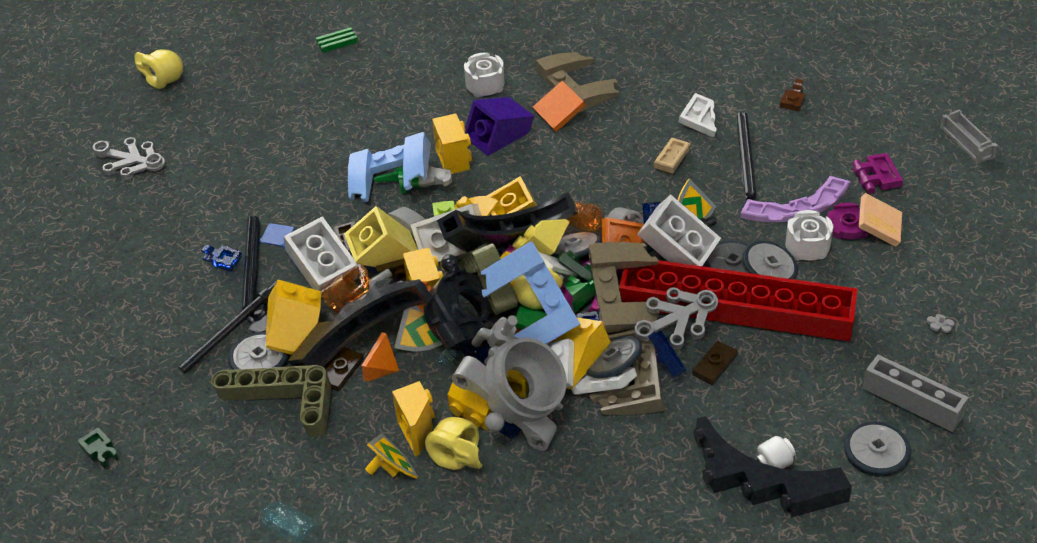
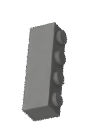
[863,355,969,432]

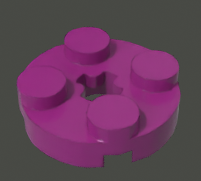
[827,203,868,239]

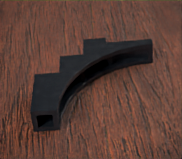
[437,192,579,253]
[288,278,433,367]
[693,416,852,518]

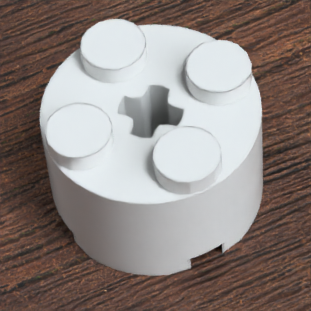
[464,53,505,97]
[785,210,833,260]

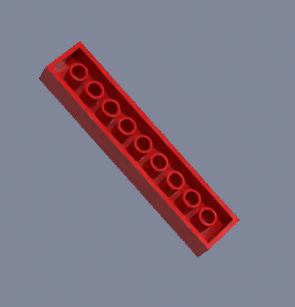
[619,260,858,341]

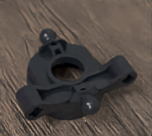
[424,254,523,351]

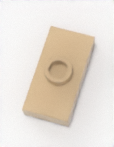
[654,138,690,174]

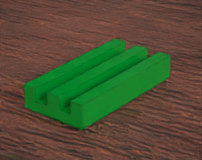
[316,27,358,53]

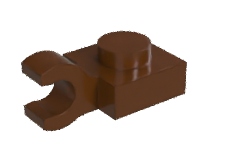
[780,79,805,112]

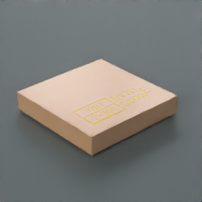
[859,193,902,246]

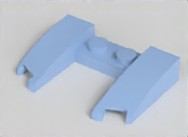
[348,132,431,202]
[481,241,580,344]

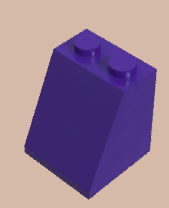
[465,97,534,156]

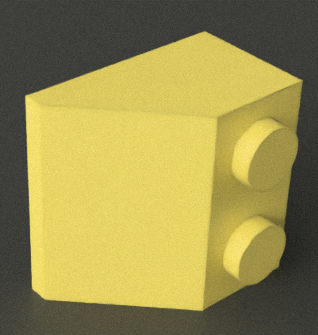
[512,219,569,256]

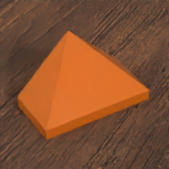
[362,332,399,382]

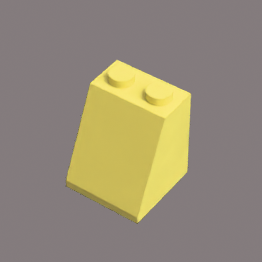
[344,206,418,267]

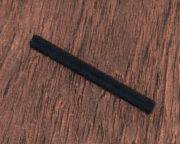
[736,112,756,200]
[242,216,260,310]

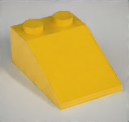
[265,280,321,355]
[547,318,610,389]

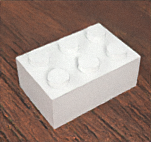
[637,195,721,266]
[284,216,358,298]

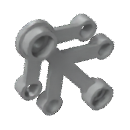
[93,137,165,180]
[635,287,718,349]

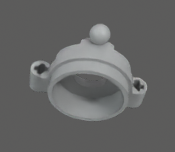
[452,338,567,451]

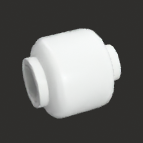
[756,436,796,469]

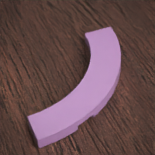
[740,176,850,222]

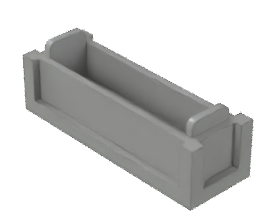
[940,109,998,164]

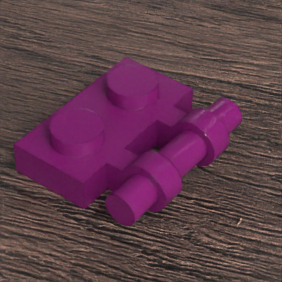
[852,153,903,194]

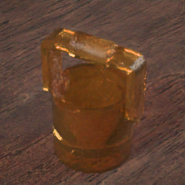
[567,201,604,232]
[321,264,370,313]

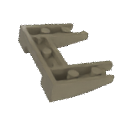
[536,52,619,113]
[588,242,660,333]
[590,330,665,415]

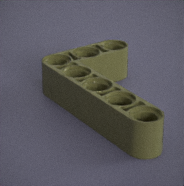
[458,243,518,315]
[211,365,331,437]

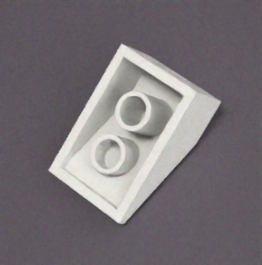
[411,204,489,262]

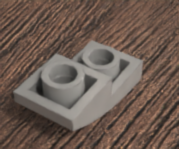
[388,207,426,238]

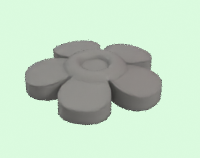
[927,314,954,333]

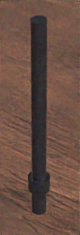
[178,279,281,374]

